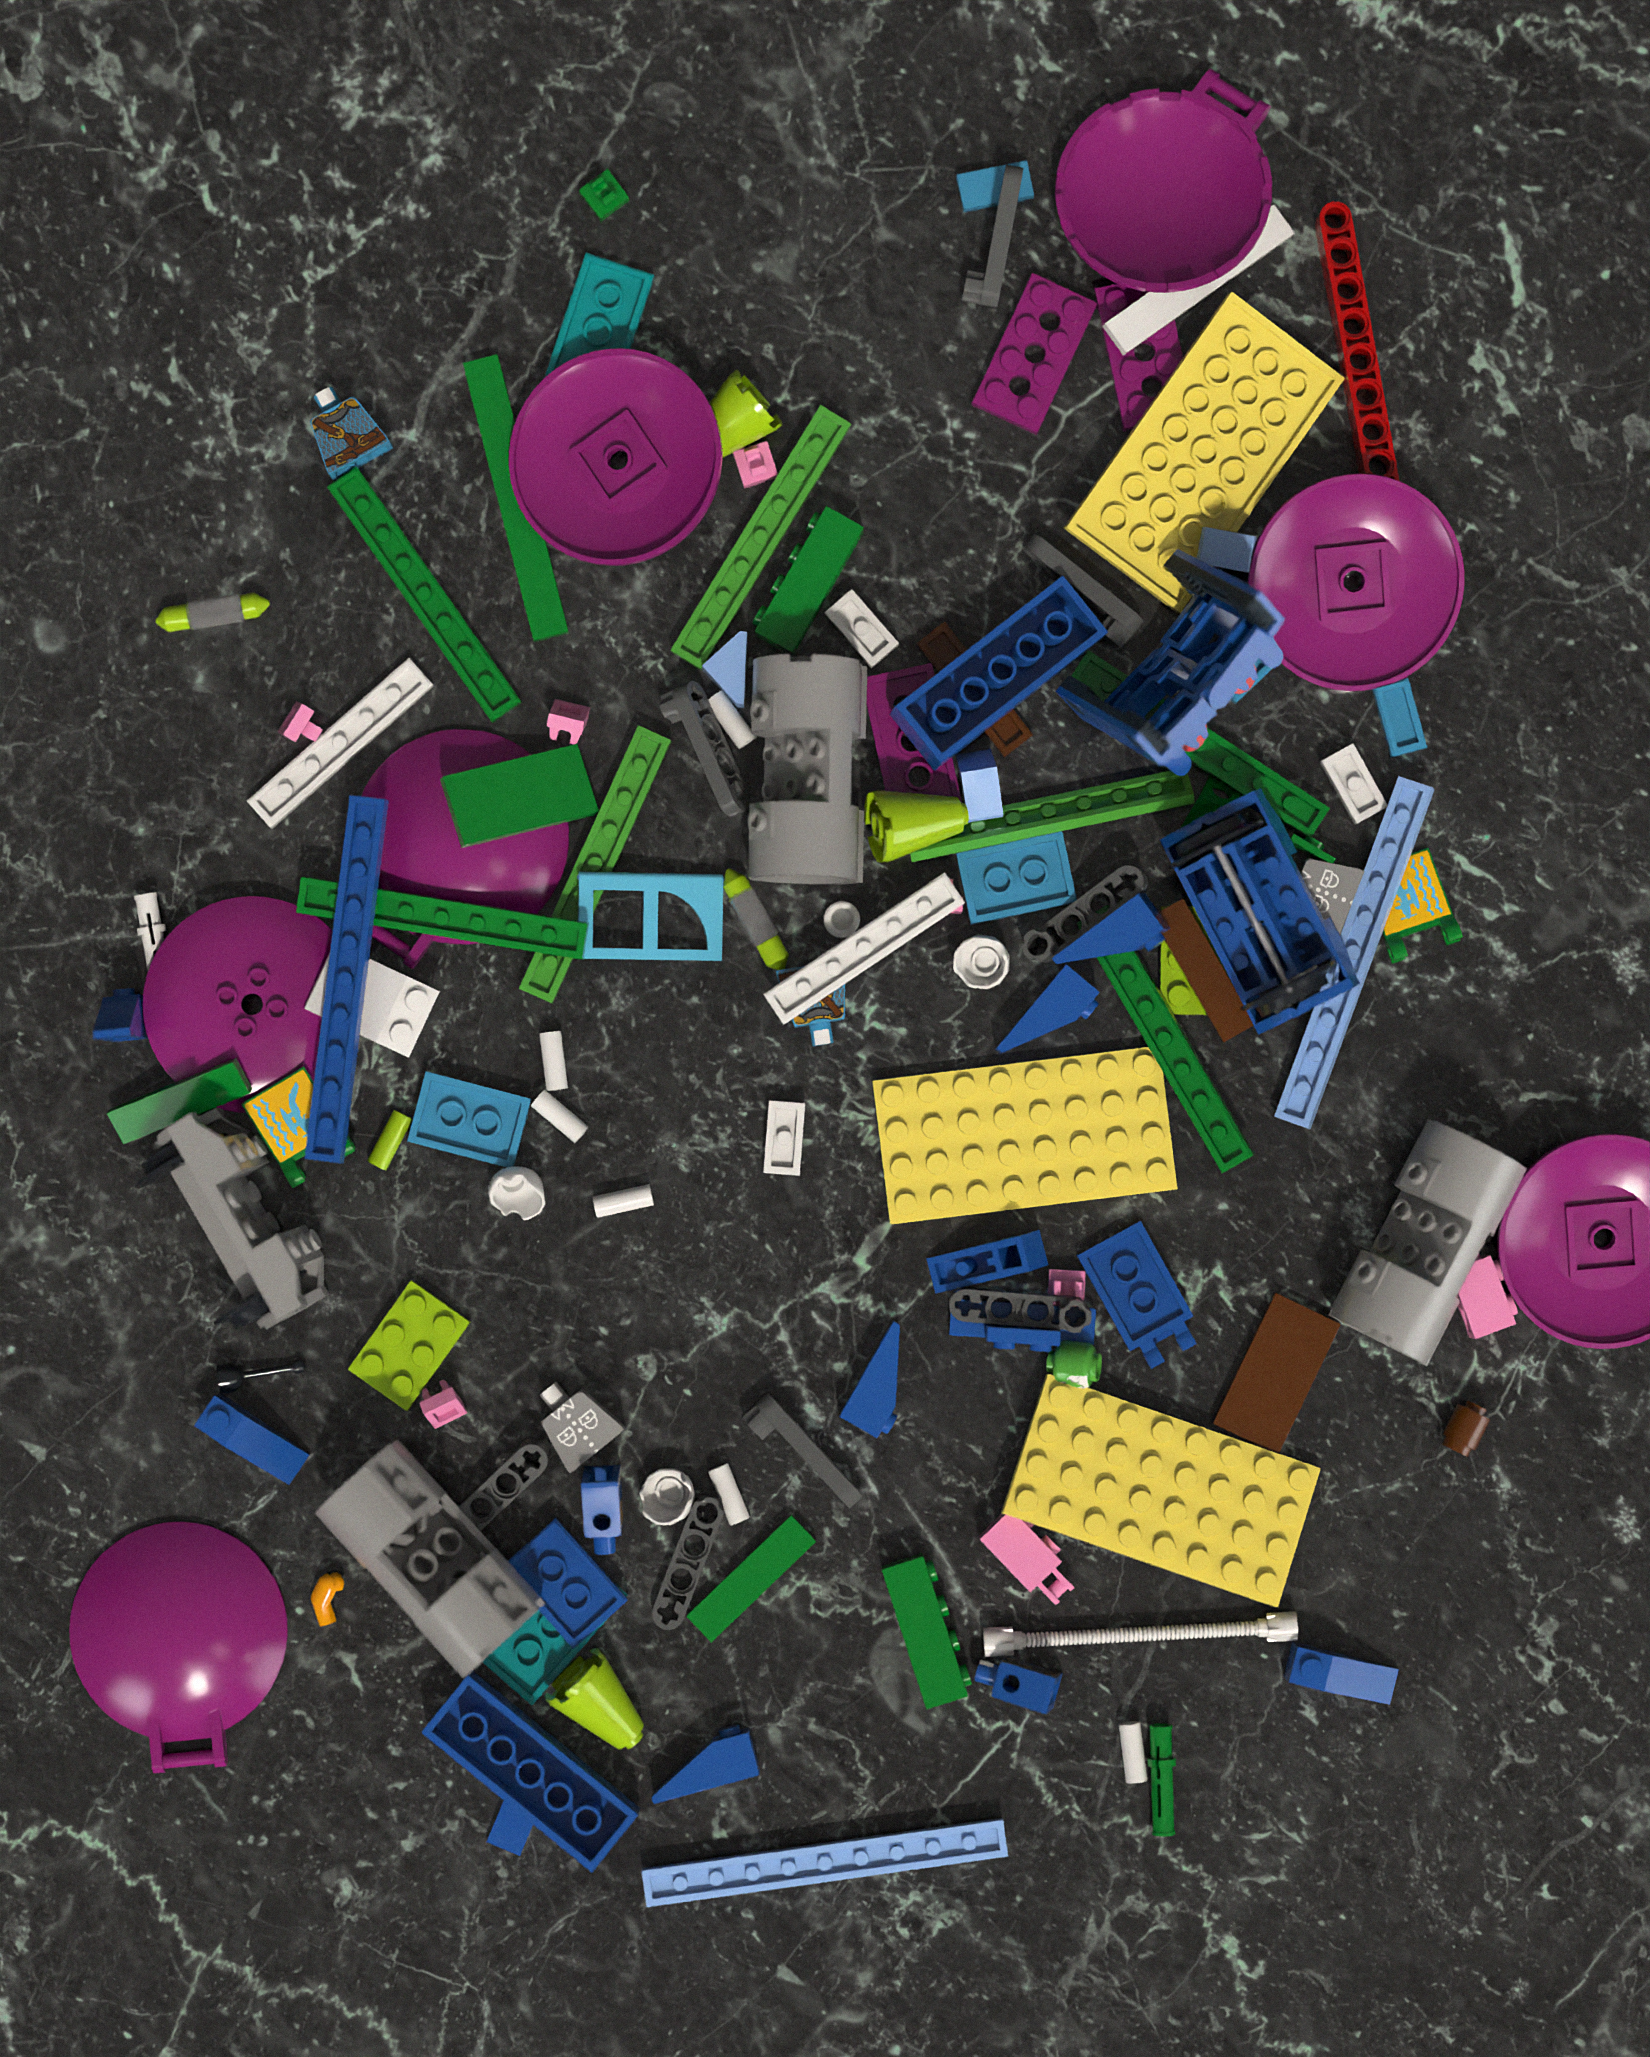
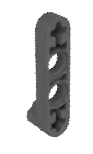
[962,164,1024,308]
[1023,534,1144,650]
[659,681,751,817]
[1022,865,1148,963]
[949,1287,1092,1333]
[741,1392,863,1508]
[457,1435,550,1531]
[652,1494,724,1630]

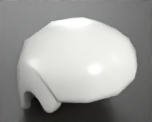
[953,934,1010,989]
[488,1166,545,1220]
[639,1468,695,1525]

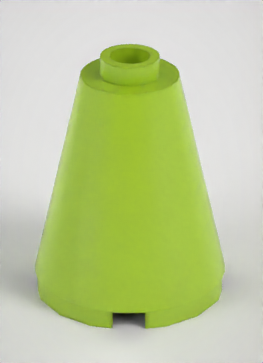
[709,369,782,458]
[864,790,969,863]
[545,1648,644,1749]

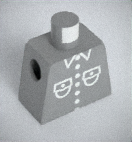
[1299,859,1364,935]
[540,1381,626,1473]

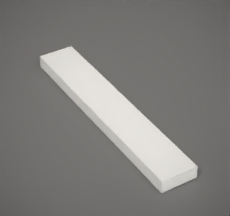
[1102,204,1295,356]
[247,658,434,829]
[763,873,965,1025]

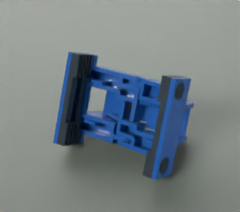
[1055,548,1285,776]

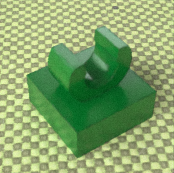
[579,169,630,222]

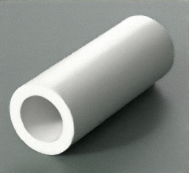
[708,690,756,749]
[539,1031,568,1091]
[531,1090,589,1143]
[593,1184,654,1218]
[708,1463,750,1525]
[1119,1721,1147,1784]

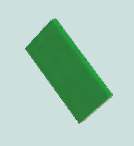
[440,744,599,848]

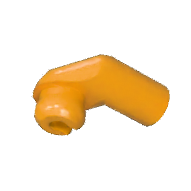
[311,1572,344,1627]

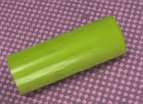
[367,1110,413,1171]

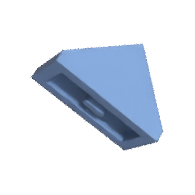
[1197,527,1259,572]
[702,631,748,708]
[955,749,1003,823]

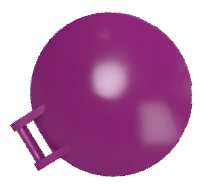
[1055,68,1272,293]
[361,729,569,969]
[69,1521,288,1774]

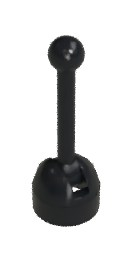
[216,1359,306,1394]

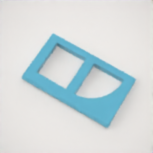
[577,872,724,961]

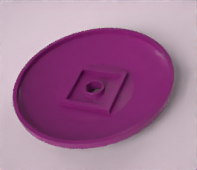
[509,348,723,566]
[1247,473,1464,691]
[143,896,333,1113]
[1497,1133,1650,1349]

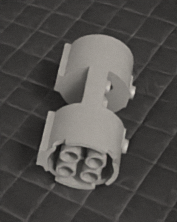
[748,654,867,885]
[1329,1120,1527,1366]
[315,1439,545,1678]

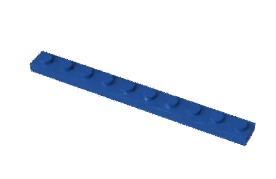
[304,795,389,1163]

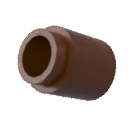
[1442,1400,1490,1457]

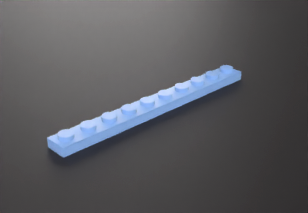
[1274,776,1435,1129]
[642,1818,1008,1907]

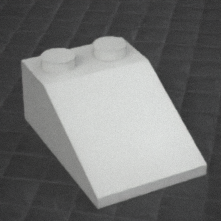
[304,953,440,1057]

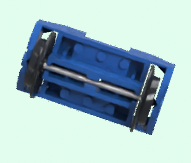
[1160,789,1360,1035]

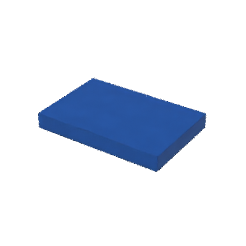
[508,1518,628,1649]

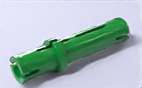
[1147,1723,1176,1837]

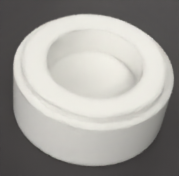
[824,901,860,938]

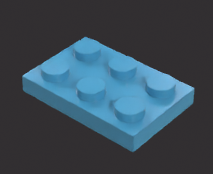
[956,831,1077,925]
[407,1071,532,1167]

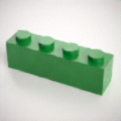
[752,506,864,657]
[881,1553,972,1710]

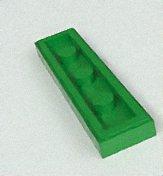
[107,1058,252,1144]
[686,1514,816,1642]

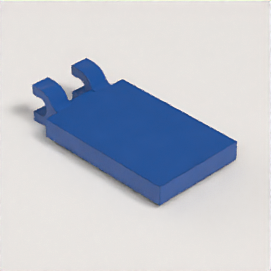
[1077,1221,1197,1369]

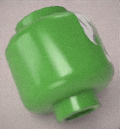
[1047,1340,1102,1389]

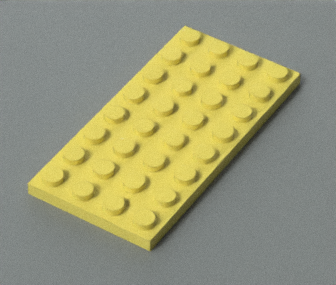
[1064,292,1345,613]
[872,1047,1177,1225]
[1001,1374,1321,1607]

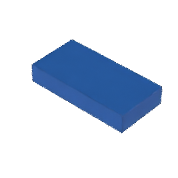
[487,1801,533,1856]

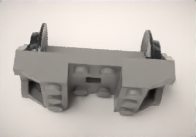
[134,1108,329,1330]

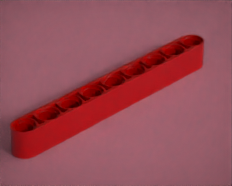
[1315,201,1399,481]

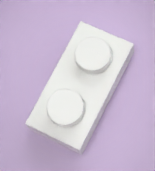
[824,589,899,669]
[1320,744,1388,825]
[763,1101,805,1176]

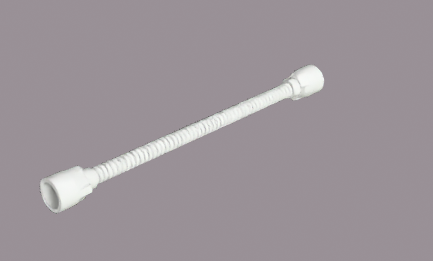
[983,1611,1298,1657]

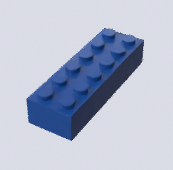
[889,576,1108,771]
[421,1670,640,1872]

